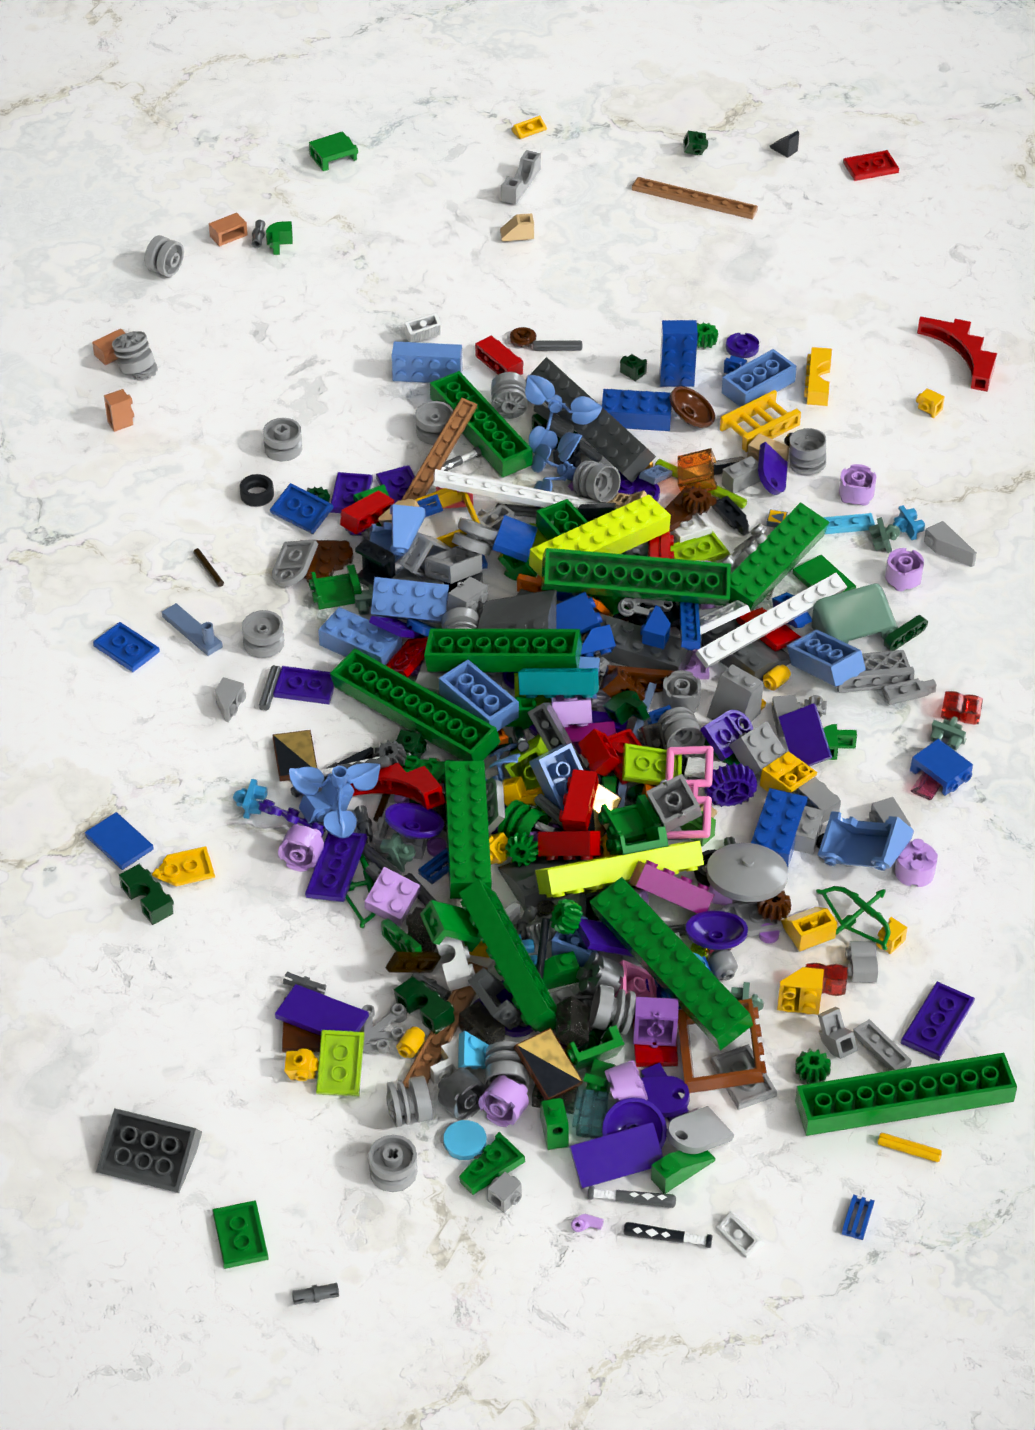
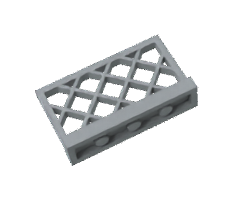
[837,650,915,693]

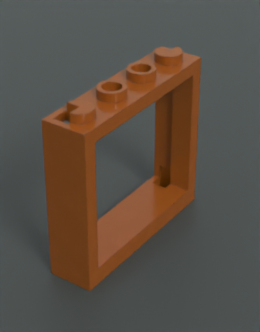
[678,998,767,1093]

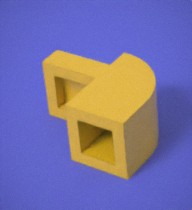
[502,776,544,807]

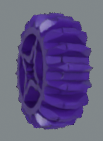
[704,762,757,807]

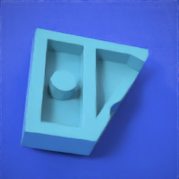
[458,1031,489,1069]

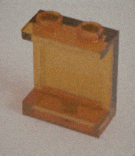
[678,448,717,491]

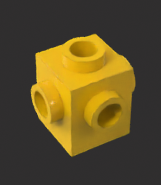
[489,832,508,864]
[284,1049,319,1081]

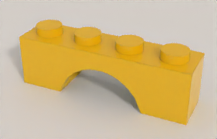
[804,347,832,406]

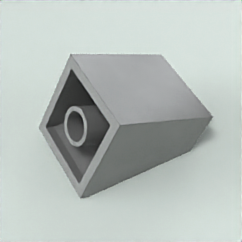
[707,664,763,728]

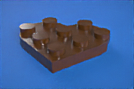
[300,540,353,583]

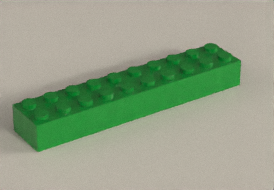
[541,548,731,606]
[330,648,501,761]
[589,877,753,1051]
[795,1052,1017,1136]

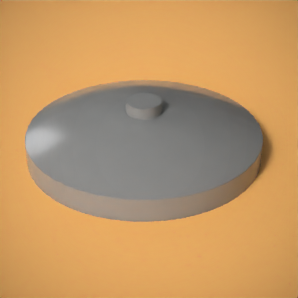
[706,843,788,902]

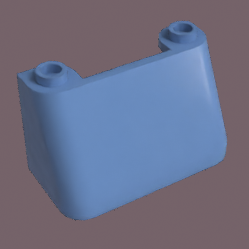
[370,504,425,563]
[818,811,914,871]

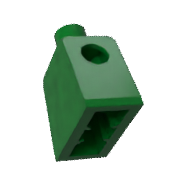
[540,1098,569,1150]

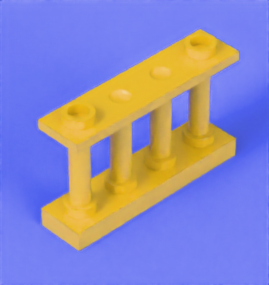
[720,390,801,452]

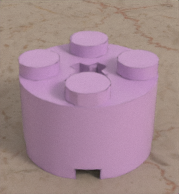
[839,464,876,505]
[885,548,924,591]
[278,824,324,872]
[895,839,938,887]
[605,1060,648,1103]
[479,1075,529,1127]

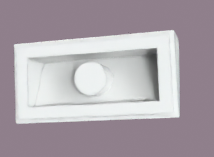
[716,1211,765,1257]

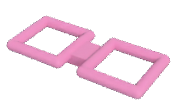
[665,746,714,839]

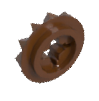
[510,327,537,347]

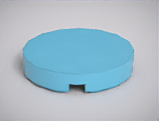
[444,1120,486,1160]

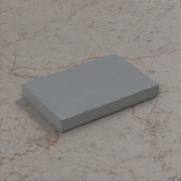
[710,1044,777,1110]

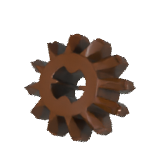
[681,486,712,516]
[757,891,792,922]

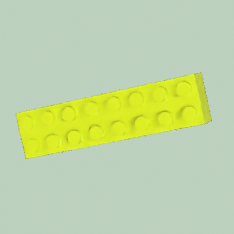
[529,494,671,578]
[535,841,704,898]

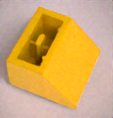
[759,751,817,793]
[781,907,837,952]
[777,967,824,1015]

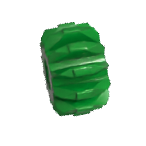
[697,322,719,349]
[505,831,539,866]
[550,899,583,935]
[795,1048,831,1084]

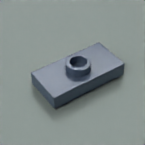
[639,465,673,485]

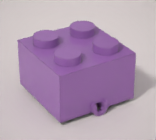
[633,997,678,1048]

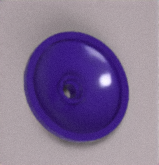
[384,803,444,839]
[686,910,748,950]
[602,1098,667,1149]

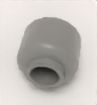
[708,950,738,980]

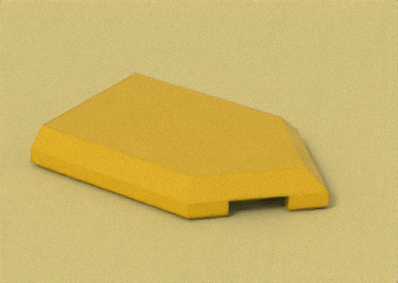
[152,846,215,886]

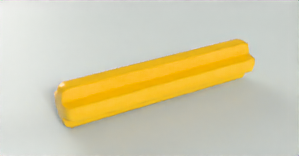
[878,1132,942,1162]

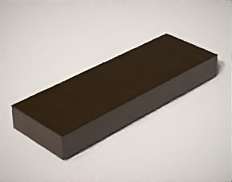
[385,952,441,973]

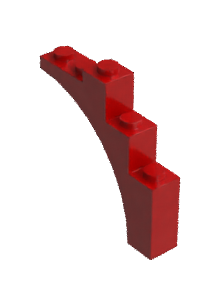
[917,316,997,392]
[350,763,445,810]

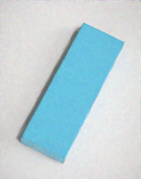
[823,513,875,534]

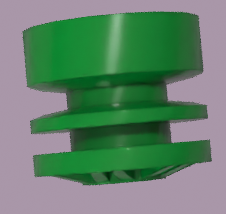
[498,800,549,839]

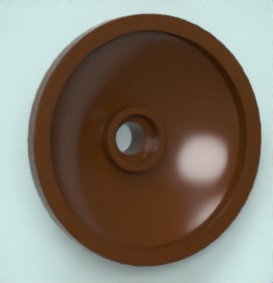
[670,386,715,428]

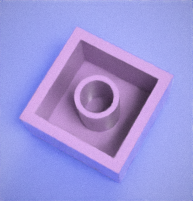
[551,695,592,727]
[365,867,420,927]

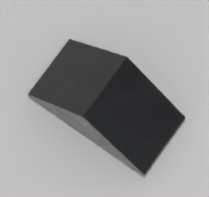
[770,130,799,158]

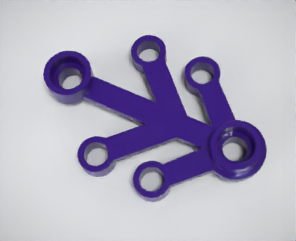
[258,798,325,837]

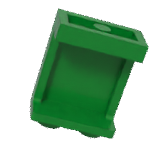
[309,131,358,171]
[309,565,362,610]
[598,794,661,844]
[606,826,669,855]
[420,900,481,952]
[565,1025,625,1071]

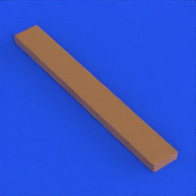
[632,177,758,220]
[402,398,477,500]
[403,962,488,1089]

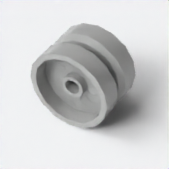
[144,235,184,277]
[415,401,453,445]
[263,418,303,462]
[452,517,498,556]
[242,610,285,658]
[369,1135,418,1192]

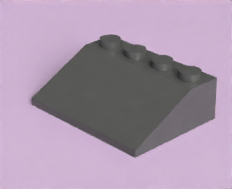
[478,589,557,629]
[701,619,791,681]
[498,855,586,911]
[96,1108,202,1193]

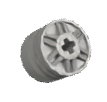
[112,331,155,374]
[491,372,528,419]
[790,428,826,475]
[573,460,621,503]
[441,607,480,629]
[657,707,705,758]
[589,984,636,1035]
[484,1041,529,1088]
[386,1075,433,1127]

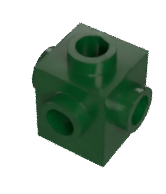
[683,130,708,155]
[396,730,427,759]

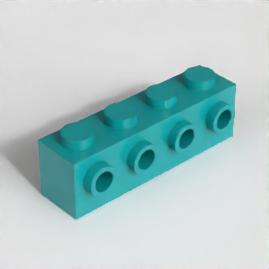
[518,668,599,698]

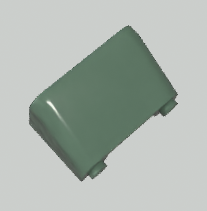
[811,583,898,644]

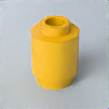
[763,664,791,691]
[396,1026,425,1058]

